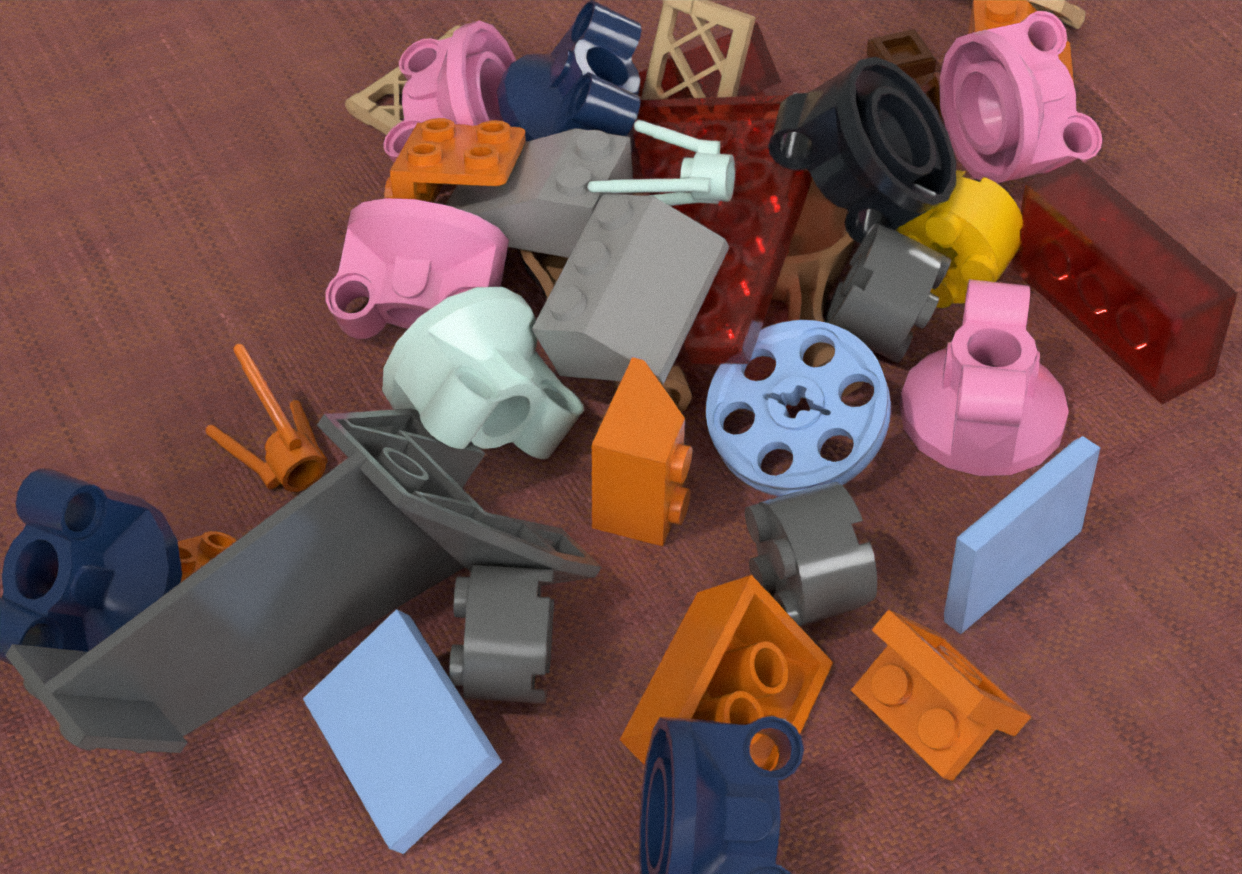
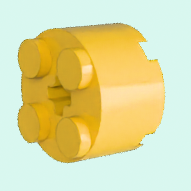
[896,170,1023,308]

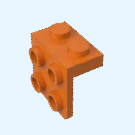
[384,118,526,203]

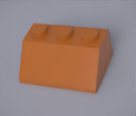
[619,575,833,771]

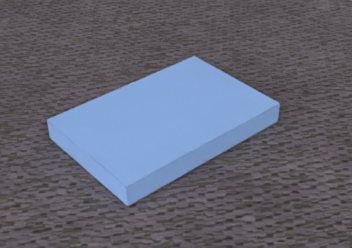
[944,436,1100,634]
[303,609,502,854]

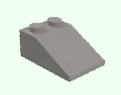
[446,129,633,258]

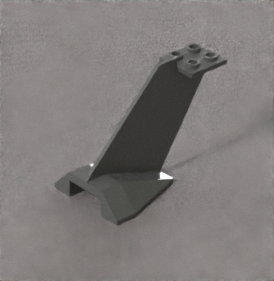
[5,408,602,753]

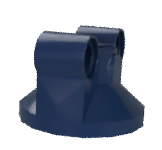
[496,0,642,155]
[0,468,182,666]
[639,716,804,874]

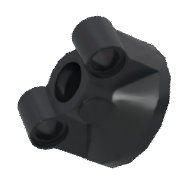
[768,56,956,243]

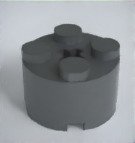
[824,223,951,363]
[745,482,877,627]
[449,565,554,704]

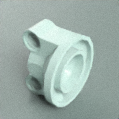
[382,287,584,459]

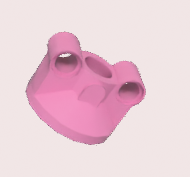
[940,11,1102,183]
[383,20,516,163]
[326,198,509,339]
[899,279,1069,476]

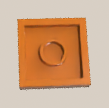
[851,609,1032,781]

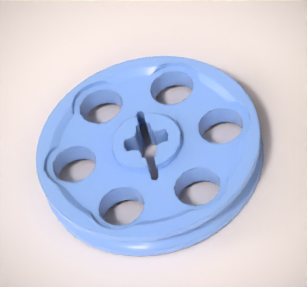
[706,320,891,497]

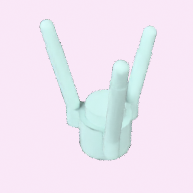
[587,120,735,206]

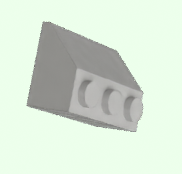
[532,194,729,385]

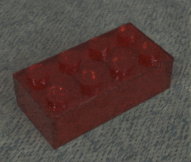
[1011,158,1238,404]

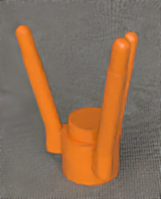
[205,343,328,492]

